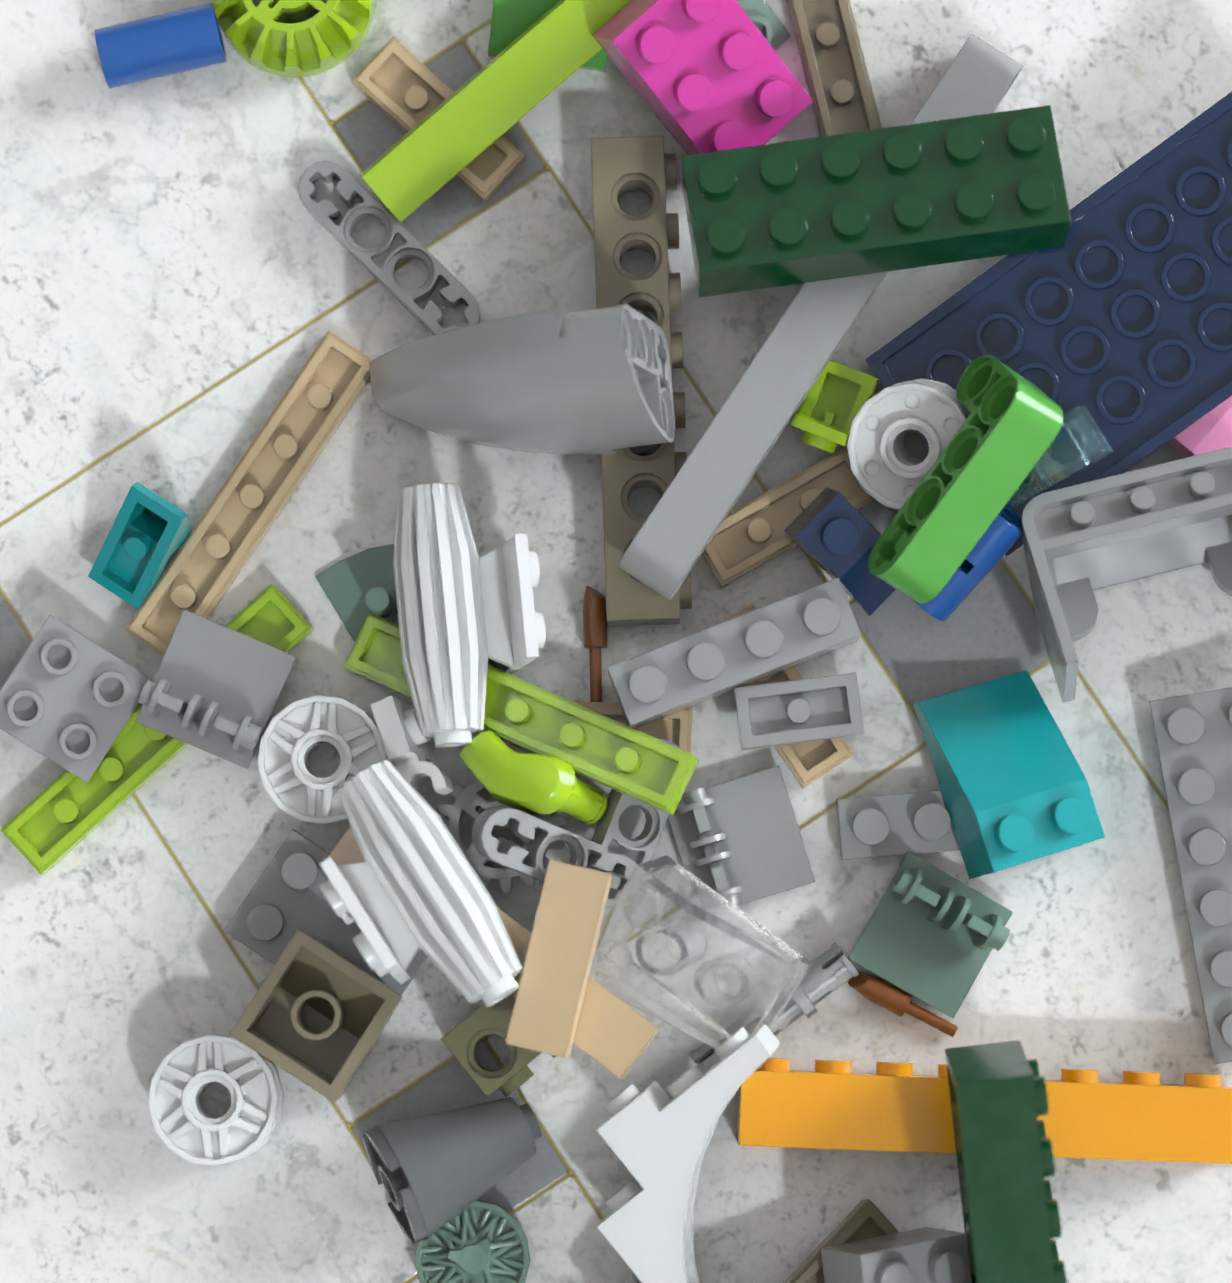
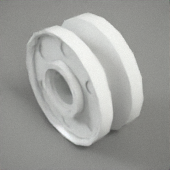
[847,378,971,510]
[257,695,388,824]
[148,1035,284,1166]

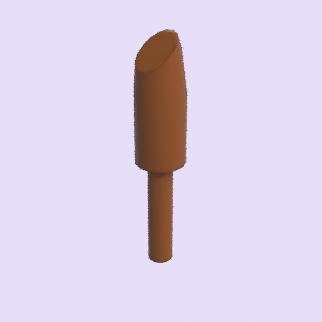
[583,586,607,702]
[848,971,958,1037]

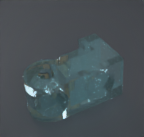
[1007,405,1114,509]

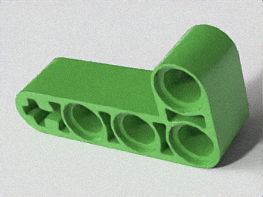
[868,354,1063,604]

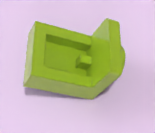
[790,359,879,453]

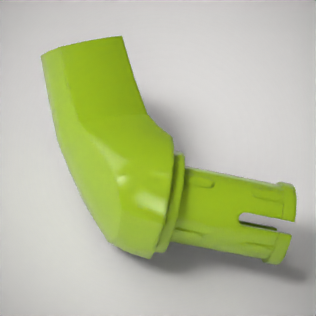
[460,731,608,825]

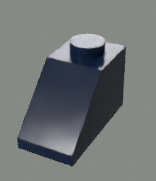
[784,487,896,616]

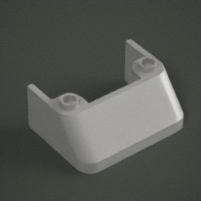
[1022,448,1232,703]

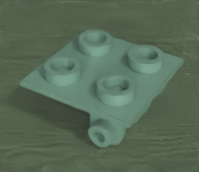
[848,851,1013,1019]

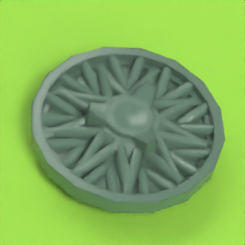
[415,1200,531,1283]

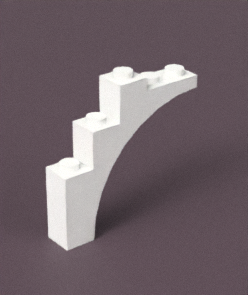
[597,1024,780,1283]

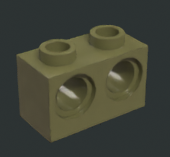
[441,995,556,1097]

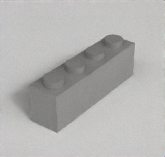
[608,578,862,729]

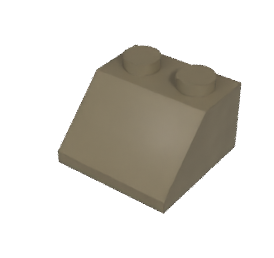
[230,929,403,1102]

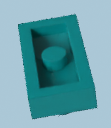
[88,482,192,609]

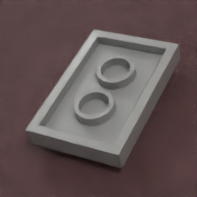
[223,829,428,995]

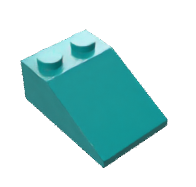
[914,670,1105,879]

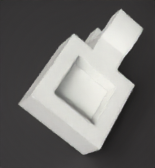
[370,695,455,795]

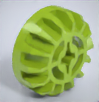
[212,0,376,77]

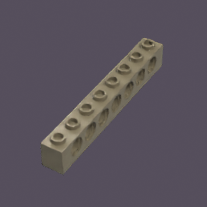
[591,136,692,627]

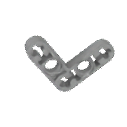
[471,738,680,909]

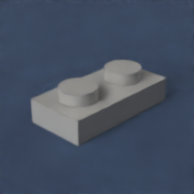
[734,672,864,750]
[836,790,960,861]

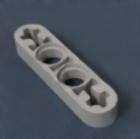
[298,161,481,335]

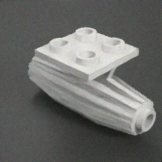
[393,483,546,748]
[319,760,523,1007]

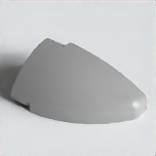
[369,305,675,454]

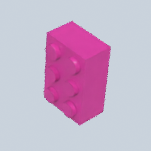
[592,0,813,155]

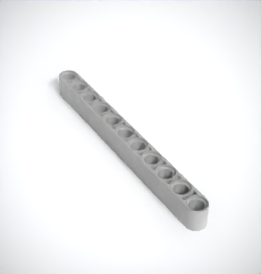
[618,33,1023,600]

